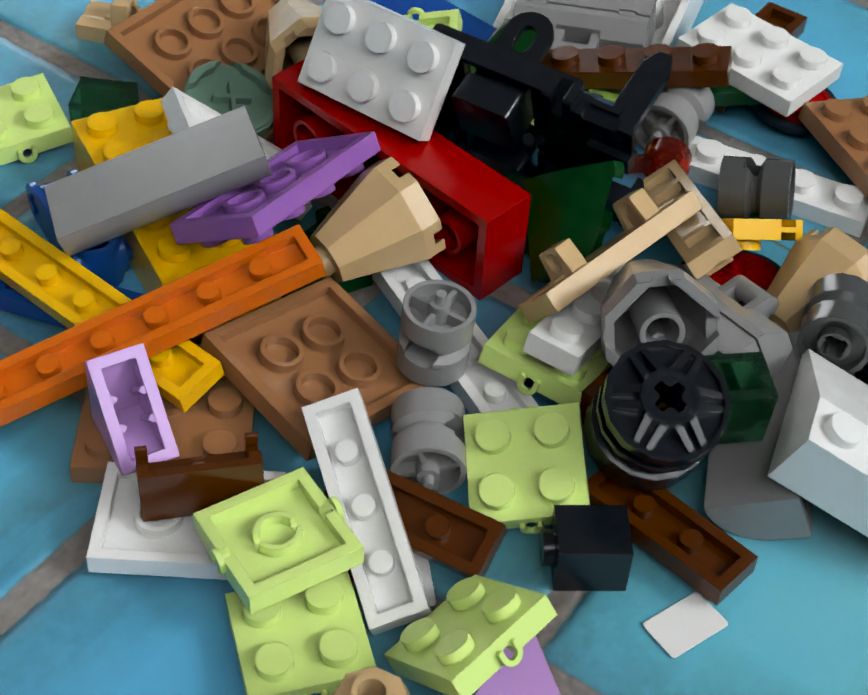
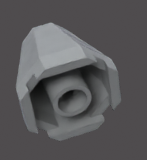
[601,259,720,366]

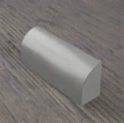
[44,105,273,256]
[704,331,813,541]

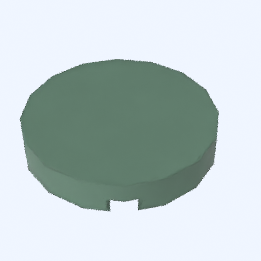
[183,61,274,138]

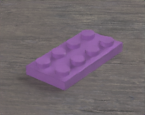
[169,131,381,248]

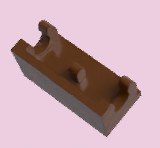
[134,432,264,522]

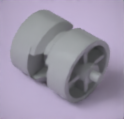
[635,87,715,159]
[396,279,477,387]
[390,387,467,496]

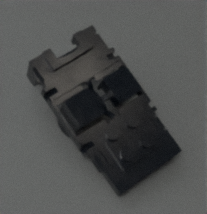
[433,12,672,227]

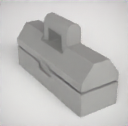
[513,0,656,49]
[669,264,793,398]

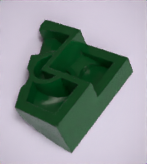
[525,161,625,283]

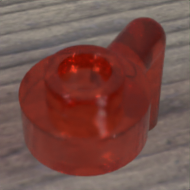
[624,136,692,177]

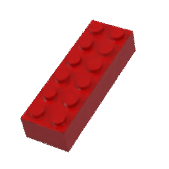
[272,59,531,300]

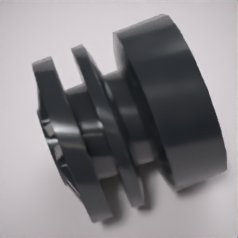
[583,340,731,492]

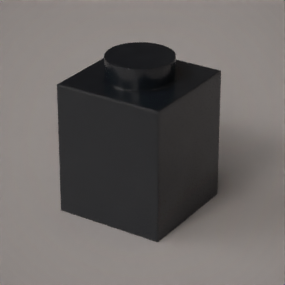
[539,505,634,591]

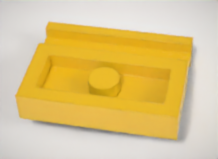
[721,218,803,250]

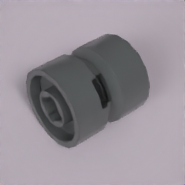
[717,156,796,220]
[796,273,868,374]

